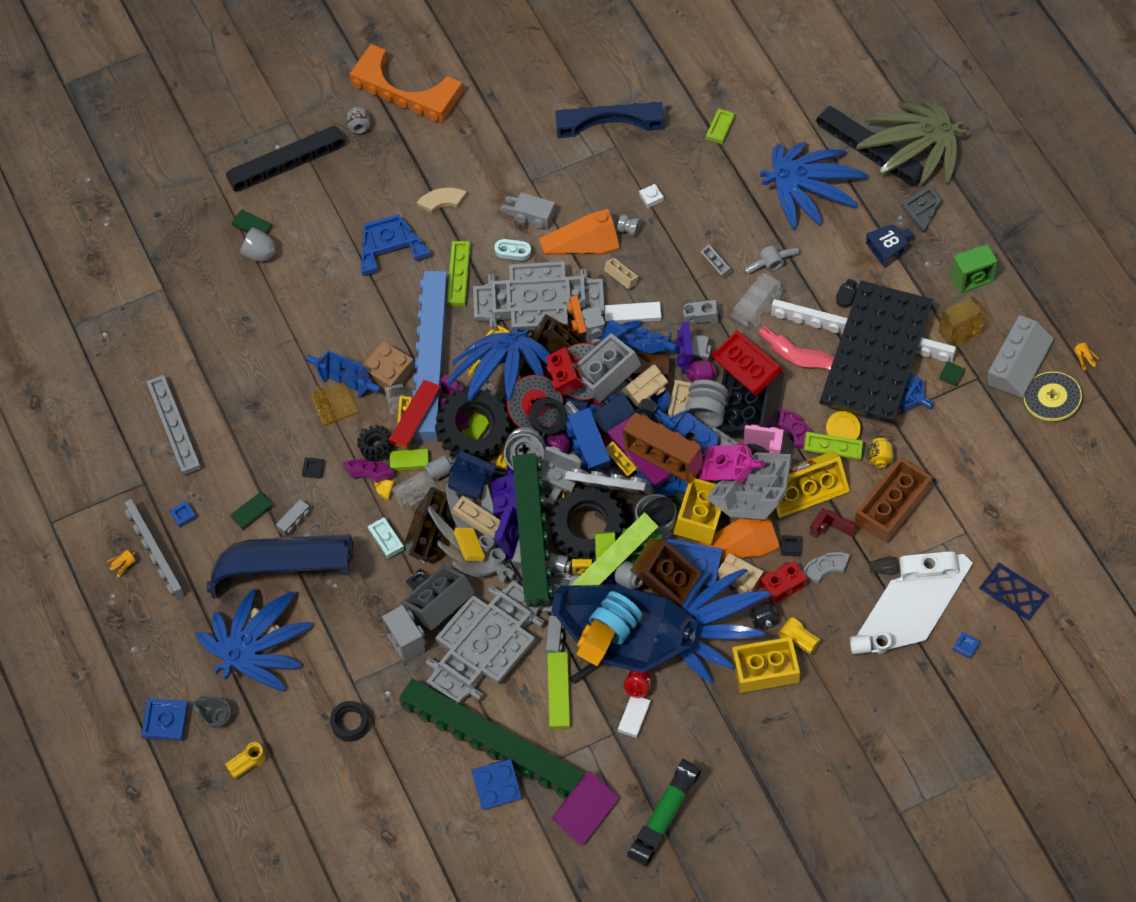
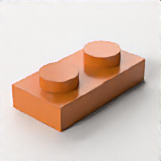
[567,295,586,335]

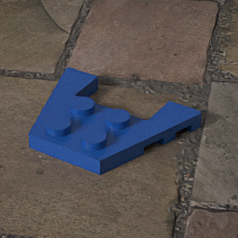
[361,214,431,276]

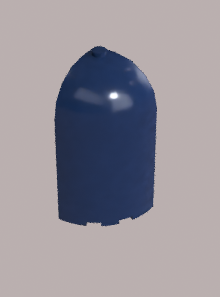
[207,534,353,598]

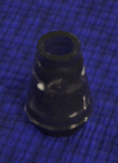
[869,555,898,575]

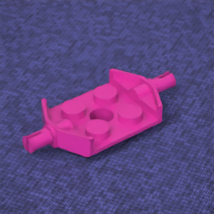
[698,445,765,484]

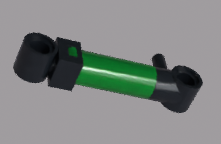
[627,759,702,867]

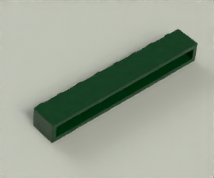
[512,453,554,608]

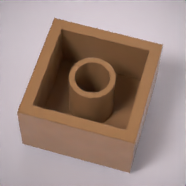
[363,341,415,397]

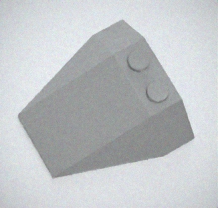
[707,452,792,520]

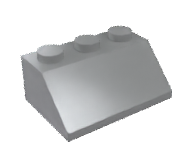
[577,333,641,402]

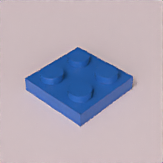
[141,699,188,741]
[471,758,522,810]

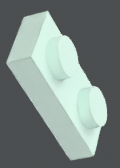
[367,517,404,559]

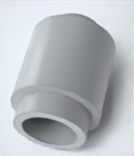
[424,455,452,481]
[547,552,572,573]

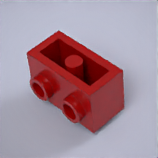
[546,347,584,395]
[760,561,807,605]

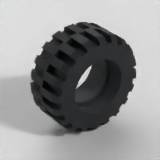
[435,386,511,461]
[550,485,625,563]

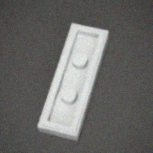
[604,302,661,325]

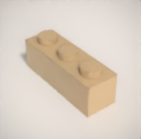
[604,258,639,289]

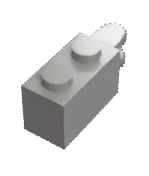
[500,193,556,230]

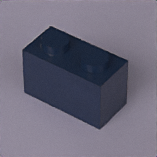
[591,392,636,434]

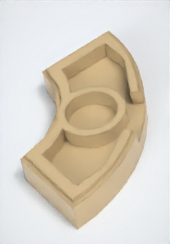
[416,188,467,213]

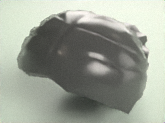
[193,696,232,728]

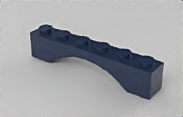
[555,102,664,138]

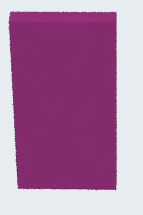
[607,414,673,487]

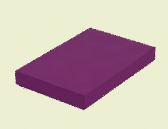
[551,771,619,845]

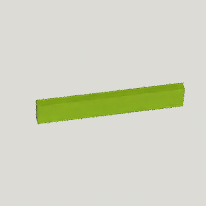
[570,512,659,586]

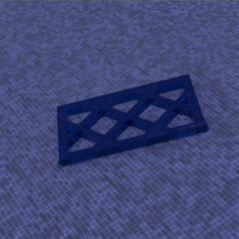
[979,563,1049,621]

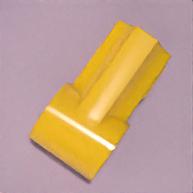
[778,617,820,654]
[225,742,266,779]

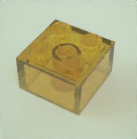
[939,296,986,346]

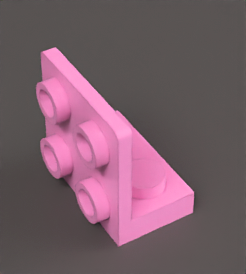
[744,425,784,454]

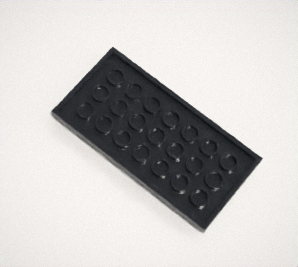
[819,280,933,424]

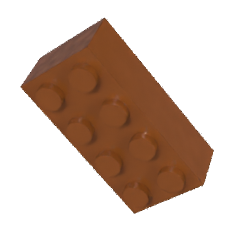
[623,412,703,484]
[855,457,933,543]

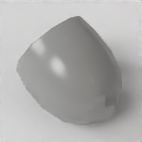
[240,227,276,262]

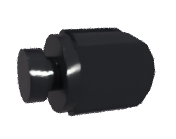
[836,279,857,308]
[636,399,657,421]

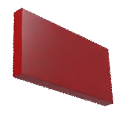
[710,330,783,396]

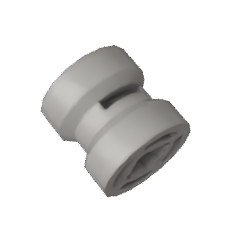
[617,214,641,237]

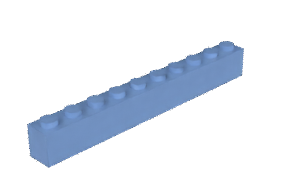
[413,271,448,441]

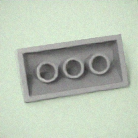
[988,315,1054,398]

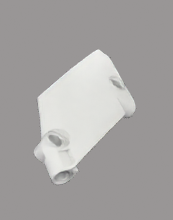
[850,552,973,654]

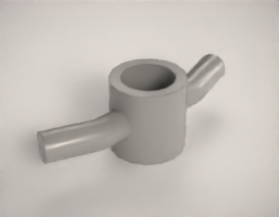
[745,246,799,274]

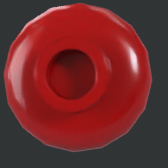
[624,671,652,698]

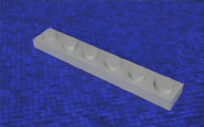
[146,375,201,475]
[124,499,184,600]

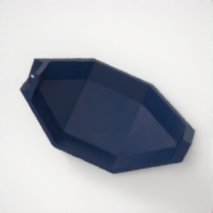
[552,584,698,673]

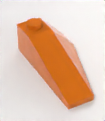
[539,209,620,255]
[699,517,780,562]

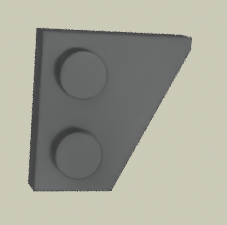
[901,185,941,233]

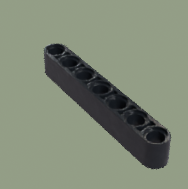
[816,106,924,186]
[226,126,346,192]

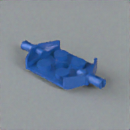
[619,320,679,354]
[306,350,381,398]
[900,373,934,413]
[654,409,719,455]

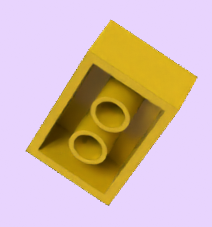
[673,478,721,545]
[732,637,800,693]

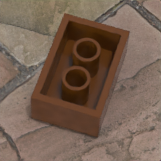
[630,538,702,606]

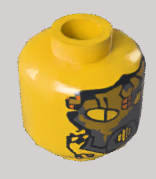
[868,438,893,468]

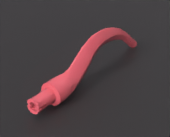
[758,326,855,414]

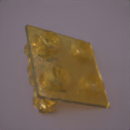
[309,382,358,426]

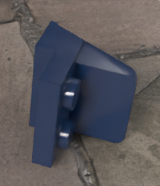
[448,450,496,499]

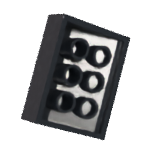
[716,369,785,439]

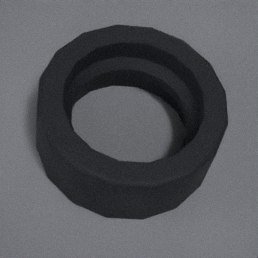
[529,397,567,435]
[330,701,369,742]

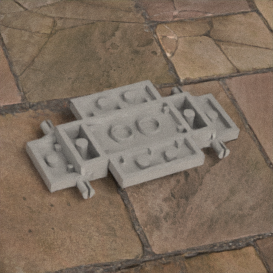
[473,261,605,331]
[426,581,546,704]

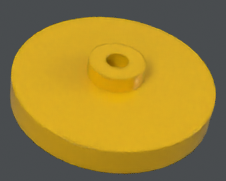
[826,411,861,439]

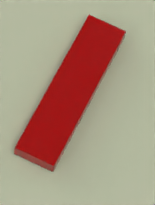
[389,380,441,450]

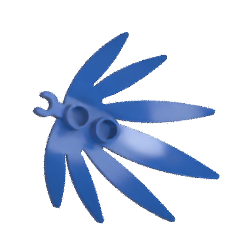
[760,142,868,230]
[447,328,550,401]
[679,569,771,683]
[195,589,313,692]

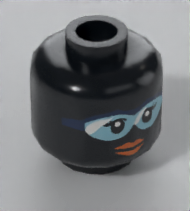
[749,601,780,630]

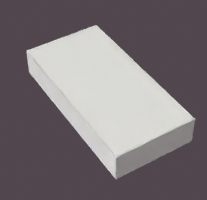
[618,697,651,738]

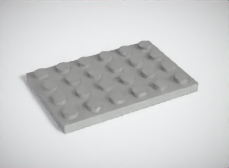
[565,468,655,495]

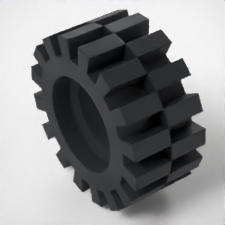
[357,425,394,462]

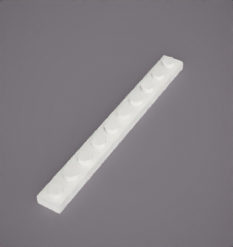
[771,299,956,363]

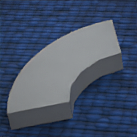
[802,552,850,584]

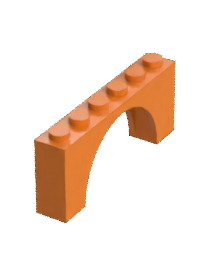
[349,44,463,123]

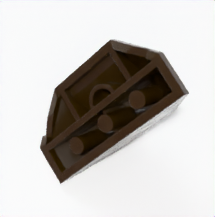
[518,314,554,380]
[547,319,586,355]
[405,487,455,563]

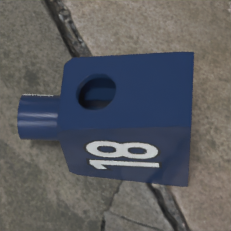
[865,225,913,269]

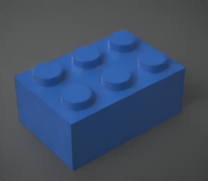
[565,408,610,474]

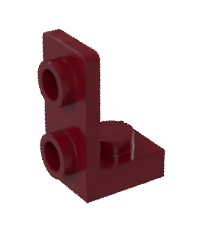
[810,508,856,538]

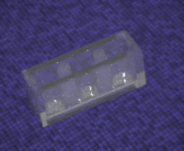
[731,272,782,331]

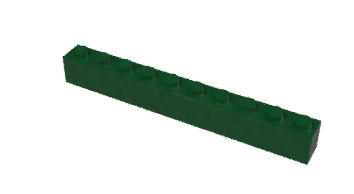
[399,678,584,799]

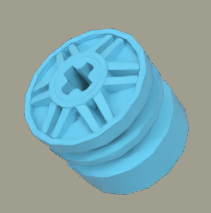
[589,592,643,645]

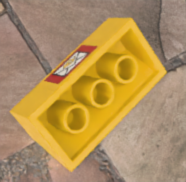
[774,451,850,518]

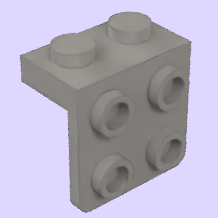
[540,446,582,493]

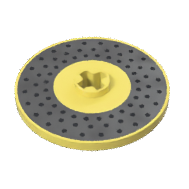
[1024,372,1082,421]

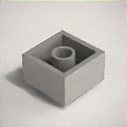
[382,605,426,664]

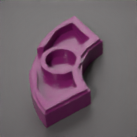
[778,409,812,449]
[343,459,394,483]

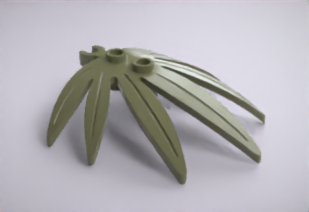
[856,101,966,185]

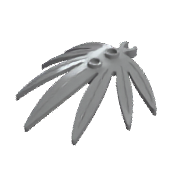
[428,483,514,583]

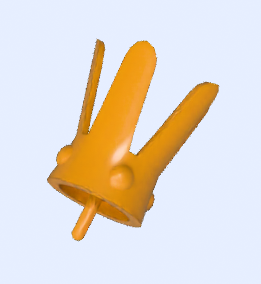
[1074,343,1100,371]
[106,550,136,577]

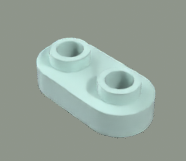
[495,239,531,261]

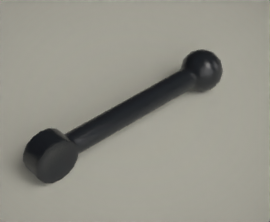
[505,554,523,587]

